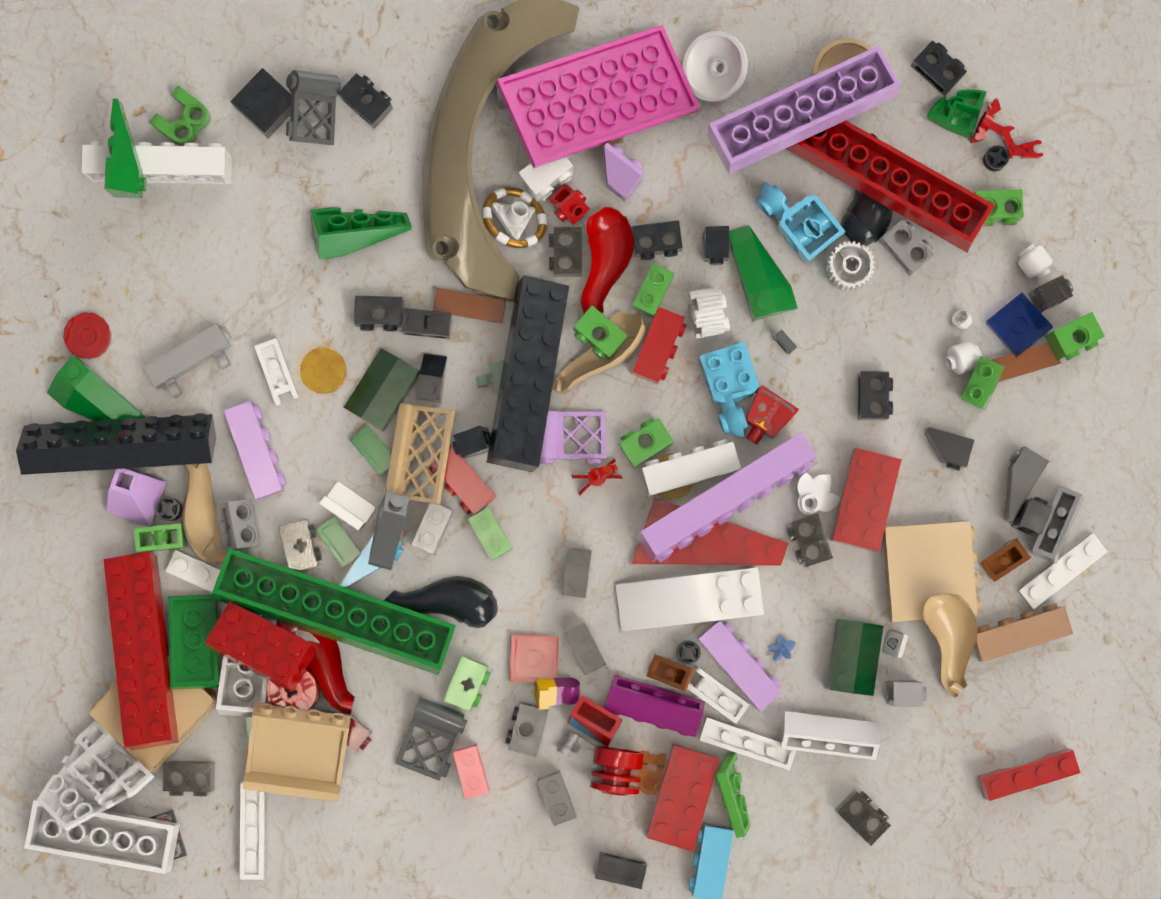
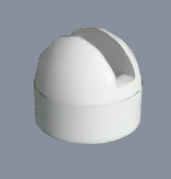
[952,309,973,330]

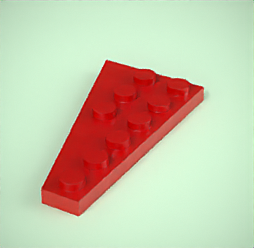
[632,497,789,566]

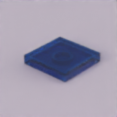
[986,293,1053,358]

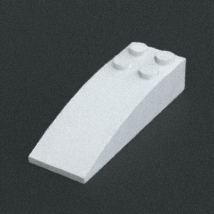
[616,567,764,632]
[216,612,279,718]

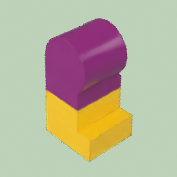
[534,678,580,710]

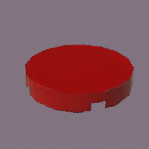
[63,312,112,360]

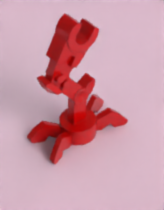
[969,98,1043,159]
[571,458,623,496]

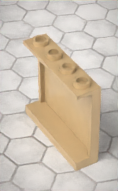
[883,521,981,622]
[89,656,217,773]
[243,703,351,802]

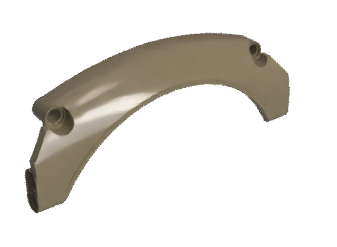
[423,0,579,302]

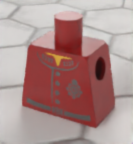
[746,385,799,445]

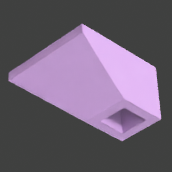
[604,143,644,202]
[106,468,167,527]

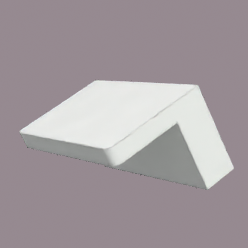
[319,482,376,531]

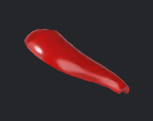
[581,207,634,314]
[279,622,355,715]

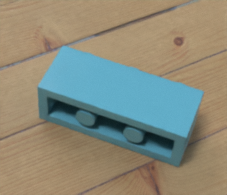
[689,824,733,899]

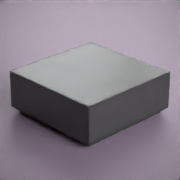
[774,329,797,354]

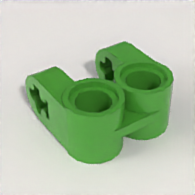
[149,86,211,146]

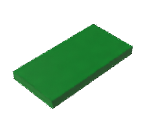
[168,594,219,690]

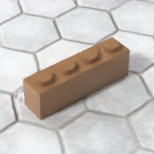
[974,603,1073,662]

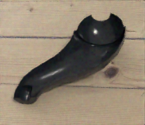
[841,133,893,246]
[384,576,498,628]

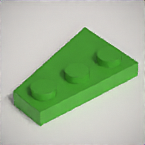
[715,752,751,838]

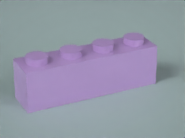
[224,401,286,500]
[697,620,782,712]

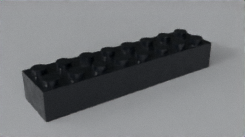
[486,275,569,472]
[16,413,216,475]

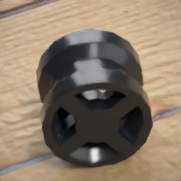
[983,145,1009,172]
[156,497,183,521]
[676,640,701,664]

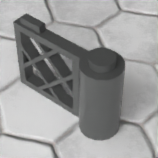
[286,70,341,145]
[395,698,468,781]

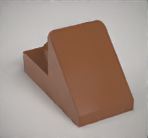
[980,538,1031,582]
[647,654,694,692]

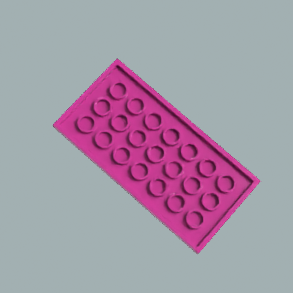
[496,25,700,169]

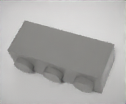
[1032,486,1084,564]

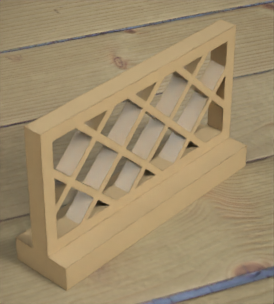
[385,403,455,505]

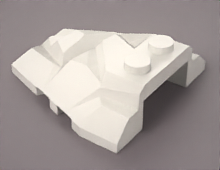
[37,720,154,831]

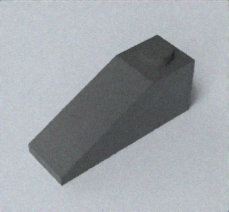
[1004,446,1049,522]
[368,491,409,570]

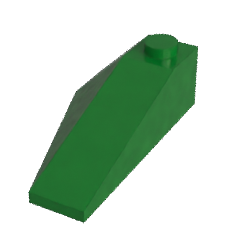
[310,207,412,259]
[729,226,798,322]
[47,355,146,421]

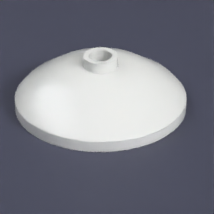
[683,31,748,102]

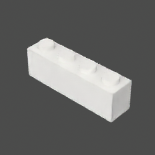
[641,439,741,496]
[781,711,880,760]

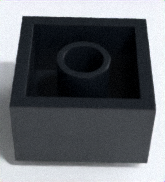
[230,68,300,138]

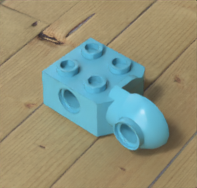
[756,182,846,264]
[699,341,759,438]

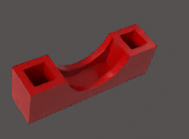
[977,748,1081,801]

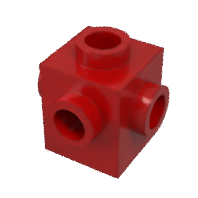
[548,183,590,226]

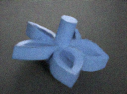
[768,635,796,662]

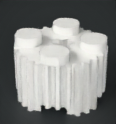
[825,241,875,291]
[688,287,730,339]

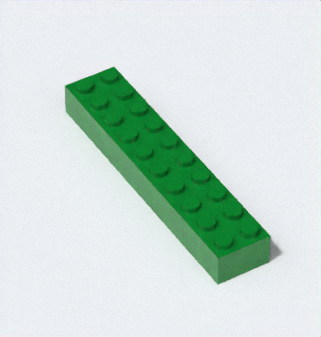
[212,548,456,675]

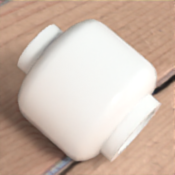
[1017,244,1053,280]
[945,341,982,375]

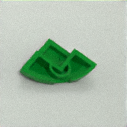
[927,89,987,139]

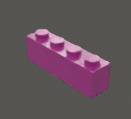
[604,675,705,737]

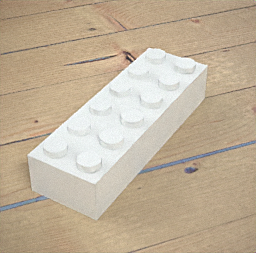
[82,141,232,184]
[24,800,180,874]

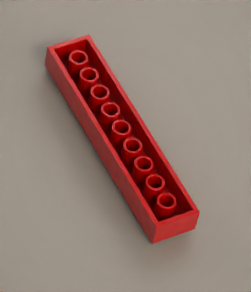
[785,121,995,253]

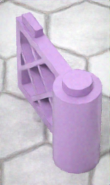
[540,411,606,464]

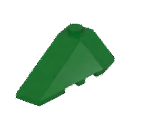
[104,98,147,198]

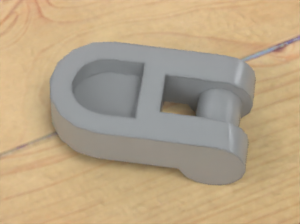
[557,730,598,768]

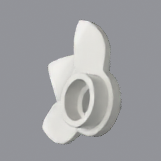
[797,473,841,515]

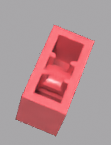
[453,744,490,799]

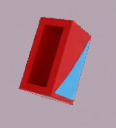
[567,695,623,747]

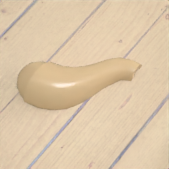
[552,310,646,394]
[182,464,227,564]
[923,593,978,698]

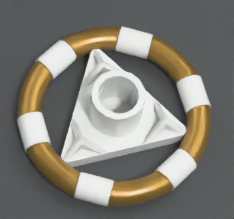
[482,187,547,248]

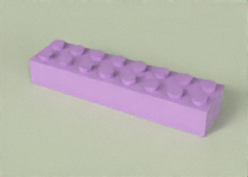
[708,46,901,174]
[637,432,817,562]

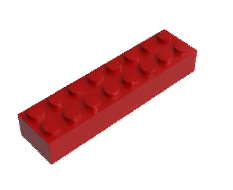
[103,551,179,751]

